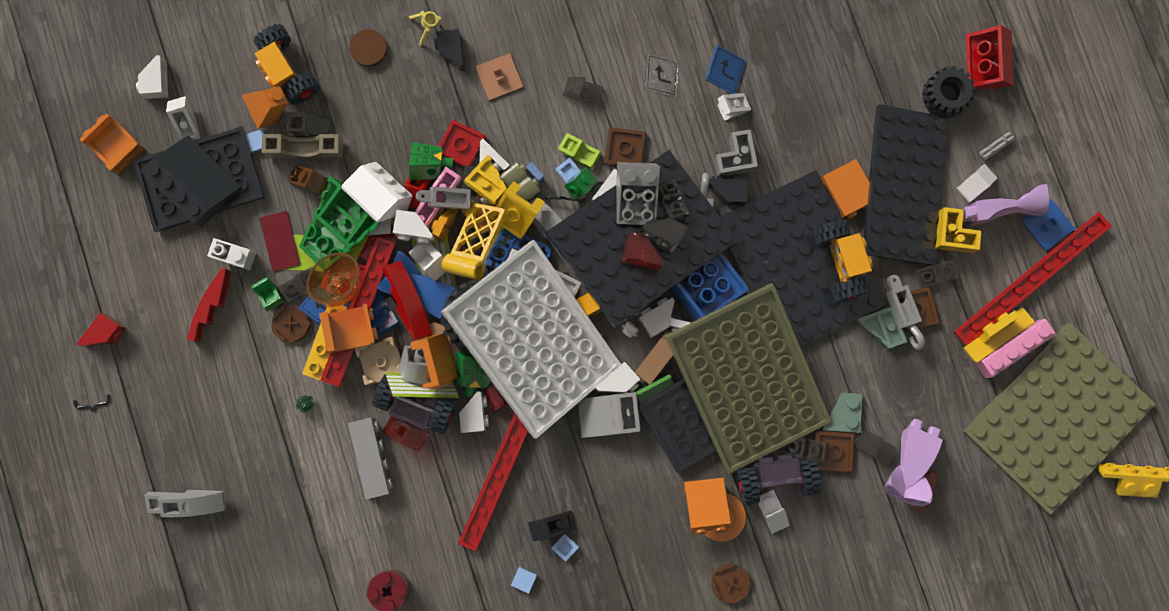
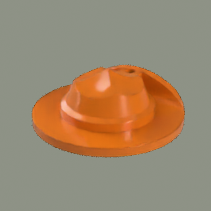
[705,493,746,542]

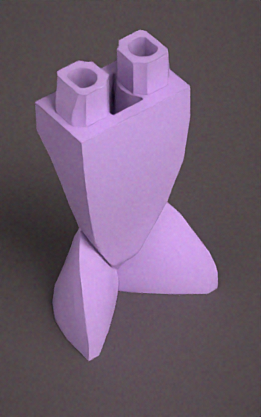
[963,184,1049,226]
[884,419,943,506]

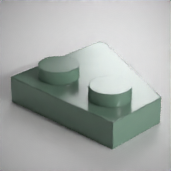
[857,307,907,349]
[822,393,862,433]

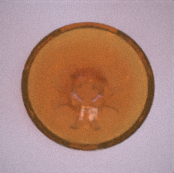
[306,253,362,307]

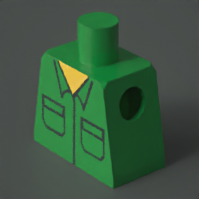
[409,142,453,180]
[456,351,491,397]

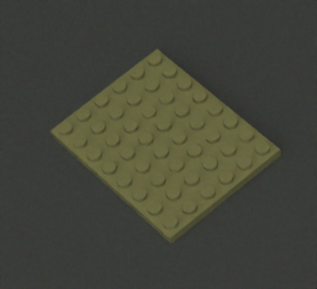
[665,283,831,474]
[963,322,1155,515]

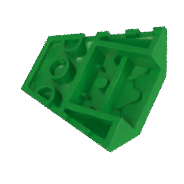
[299,175,382,271]

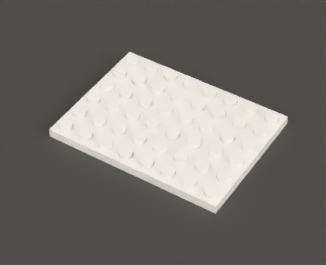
[441,240,621,438]

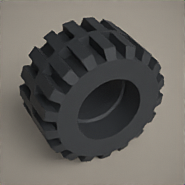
[922,66,976,118]

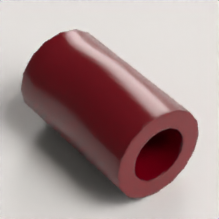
[484,385,507,412]

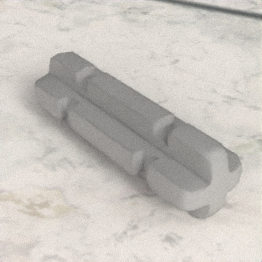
[979,132,1015,160]

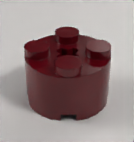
[366,569,410,611]

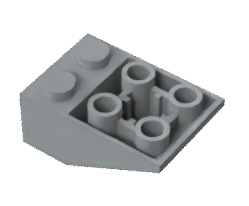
[616,162,660,225]
[578,392,640,438]

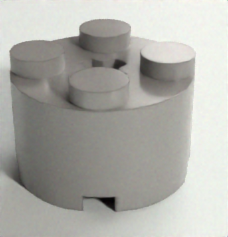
[399,341,431,384]

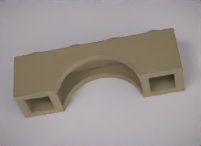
[262,134,343,158]

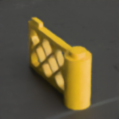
[441,203,507,280]

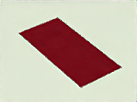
[259,210,300,272]

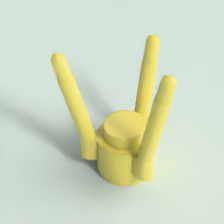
[409,11,441,46]

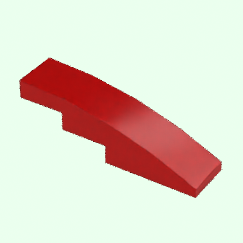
[382,261,432,341]
[187,268,232,342]

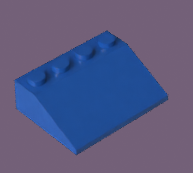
[671,253,749,321]

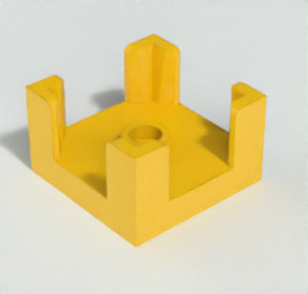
[489,181,545,239]

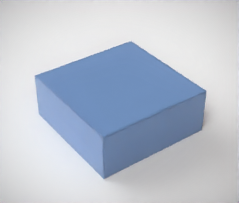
[526,162,545,184]

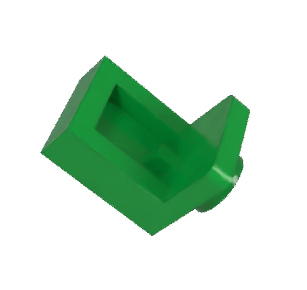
[564,167,598,199]
[252,277,284,312]

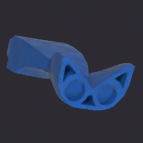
[377,251,455,320]

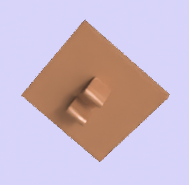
[475,53,524,101]

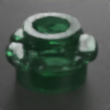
[296,395,314,413]

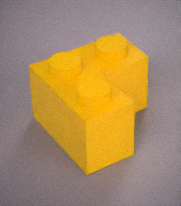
[936,207,981,253]

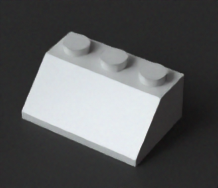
[341,162,412,222]

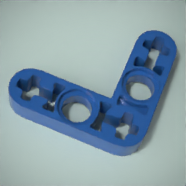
[484,229,551,277]

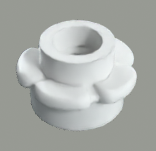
[622,321,640,338]

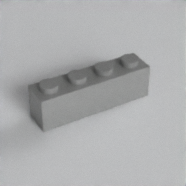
[348,417,393,500]

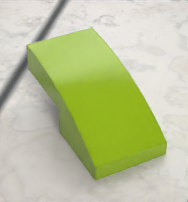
[558,133,602,170]

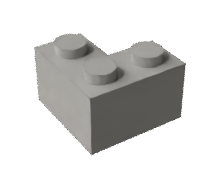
[714,130,758,177]

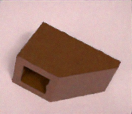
[287,165,329,196]

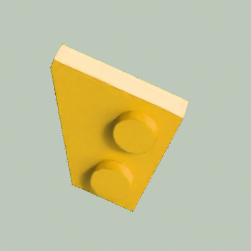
[464,155,507,205]

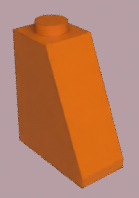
[242,87,288,129]

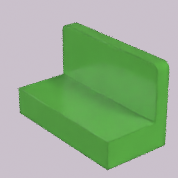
[636,374,674,404]

